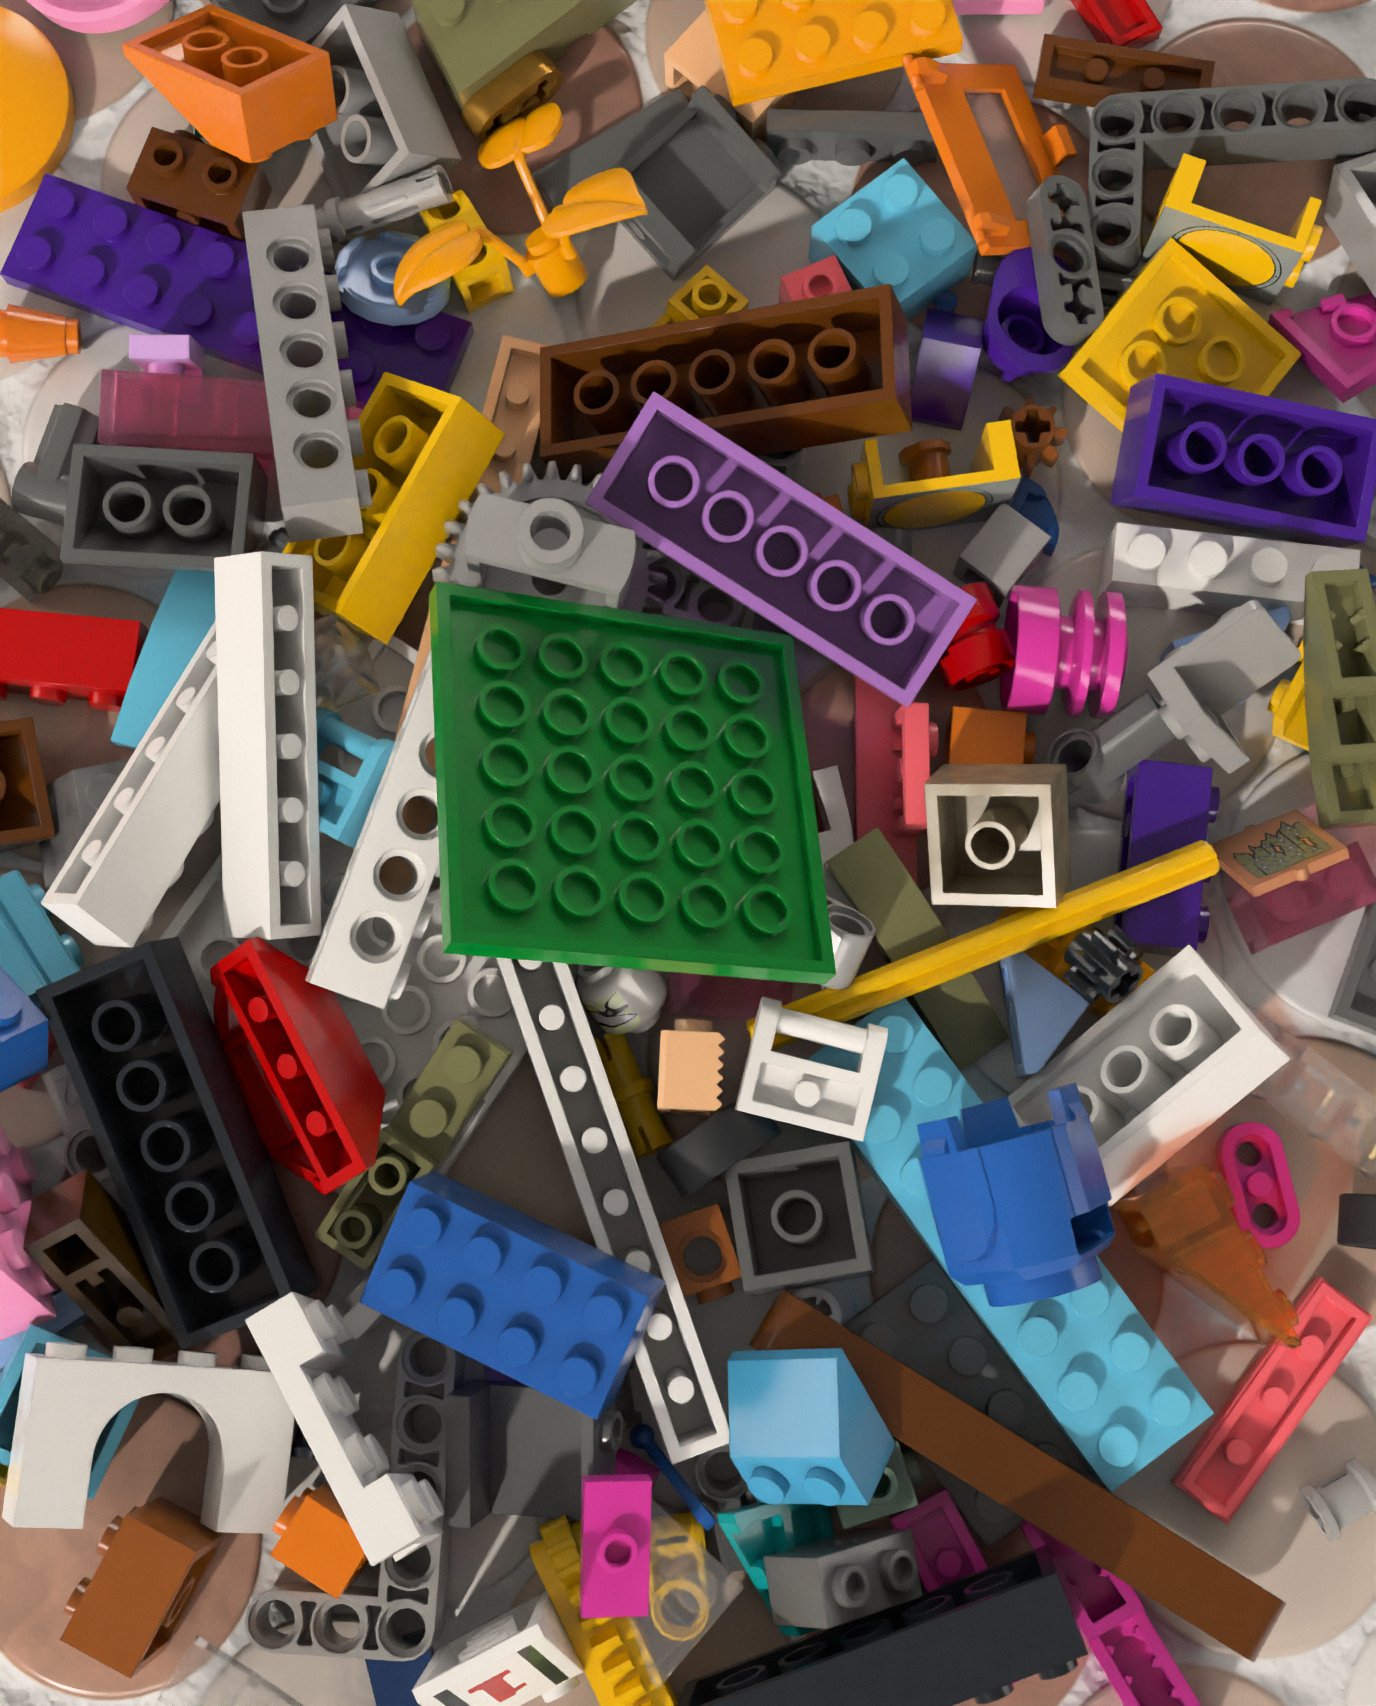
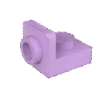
[129,334,205,408]

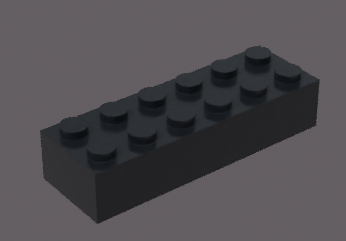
[35,937,321,1350]
[677,1545,1088,1706]

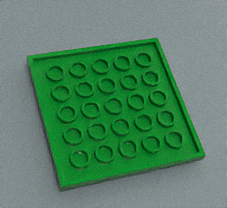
[429,581,836,985]

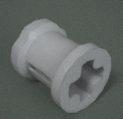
[1299,1457,1376,1542]

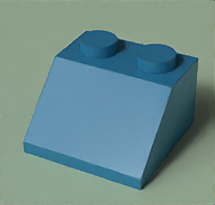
[727,1348,896,1506]

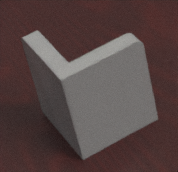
[953,504,1051,609]

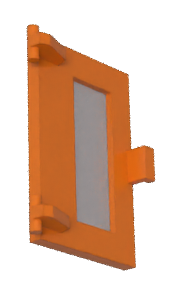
[901,54,1078,256]

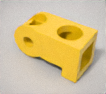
[419,189,514,314]

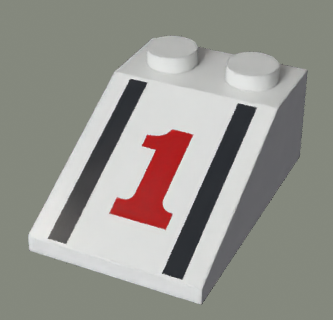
[412,1590,584,1706]

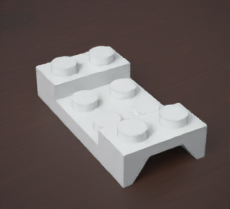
[245,1292,444,1566]

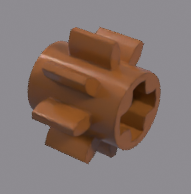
[998,397,1068,477]

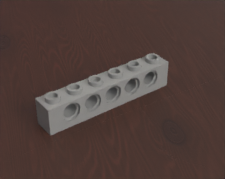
[242,204,372,543]

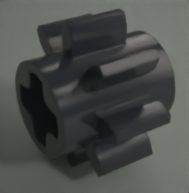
[1063,925,1143,1005]

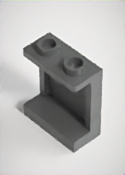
[607,85,781,281]

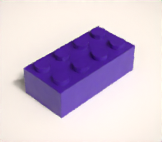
[1110,373,1376,548]

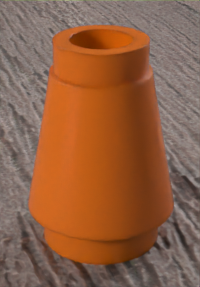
[0,304,82,364]

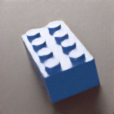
[359,1170,666,1420]

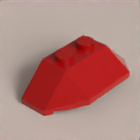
[210,937,386,1195]

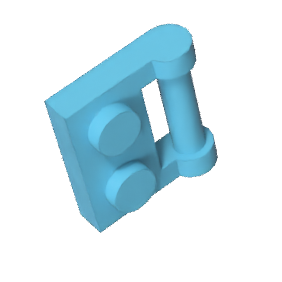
[316,706,395,848]

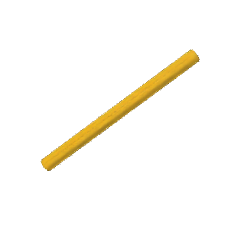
[747,840,1220,1051]

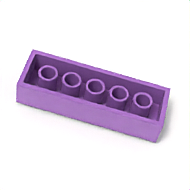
[585,391,977,707]

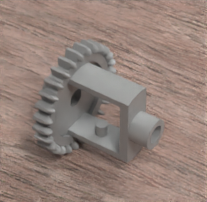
[432,461,667,613]

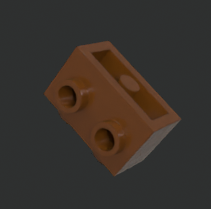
[126,127,272,243]

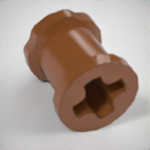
[898,438,952,482]

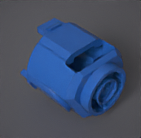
[917,1083,1115,1307]

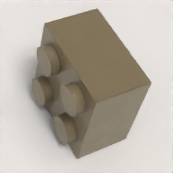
[924,764,1071,908]

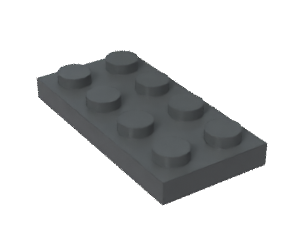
[843,1258,1089,1548]

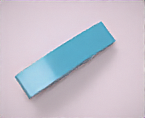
[110,570,216,750]

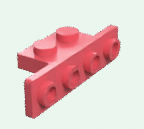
[853,675,939,885]

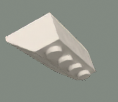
[1008,945,1290,1207]

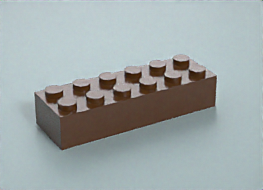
[540,284,913,484]

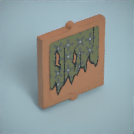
[1211,809,1350,897]

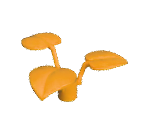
[393,102,648,308]

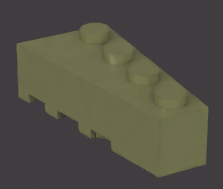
[411,0,637,130]

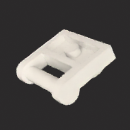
[735,996,888,1142]

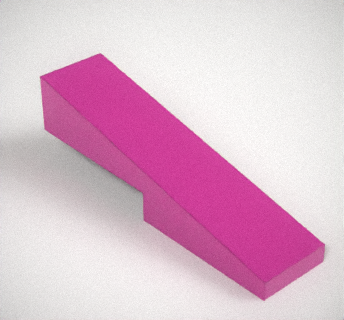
[1019,1520,1201,1706]

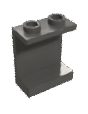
[445,1380,623,1529]

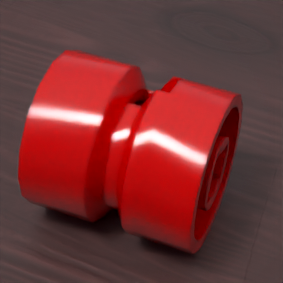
[937,582,1016,692]

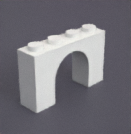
[2,1342,295,1534]

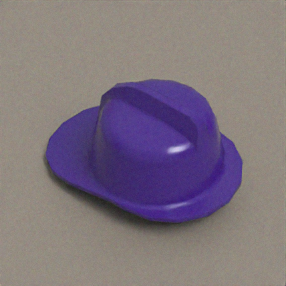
[982,247,1078,382]

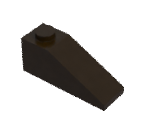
[23,1169,181,1361]

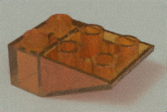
[1113,1164,1302,1349]

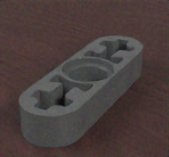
[1026,175,1104,346]

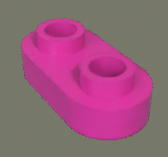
[1215,1122,1300,1248]

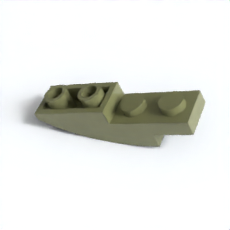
[314,1017,513,1272]

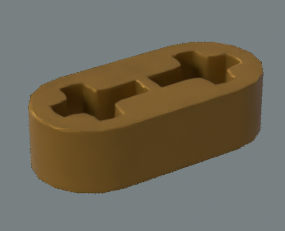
[461,50,563,144]

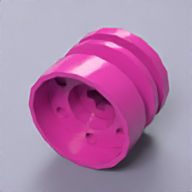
[1000,585,1129,720]

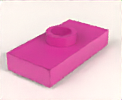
[579,1474,652,1618]

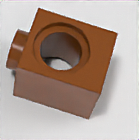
[658,1203,741,1305]

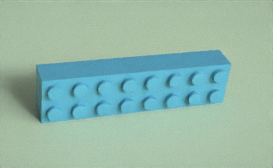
[807,998,1214,1492]

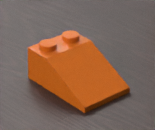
[122,4,338,164]

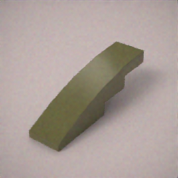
[1303,569,1376,830]
[824,827,1010,1071]

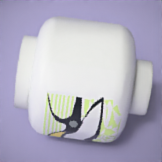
[575,964,668,1035]

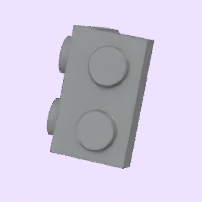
[1147,600,1301,774]

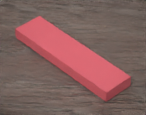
[1170,1277,1373,1525]

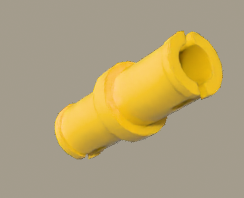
[594,1033,674,1159]

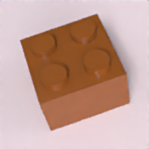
[60,1496,226,1679]

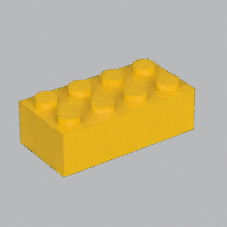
[282,372,505,645]

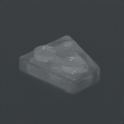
[628,1498,744,1689]

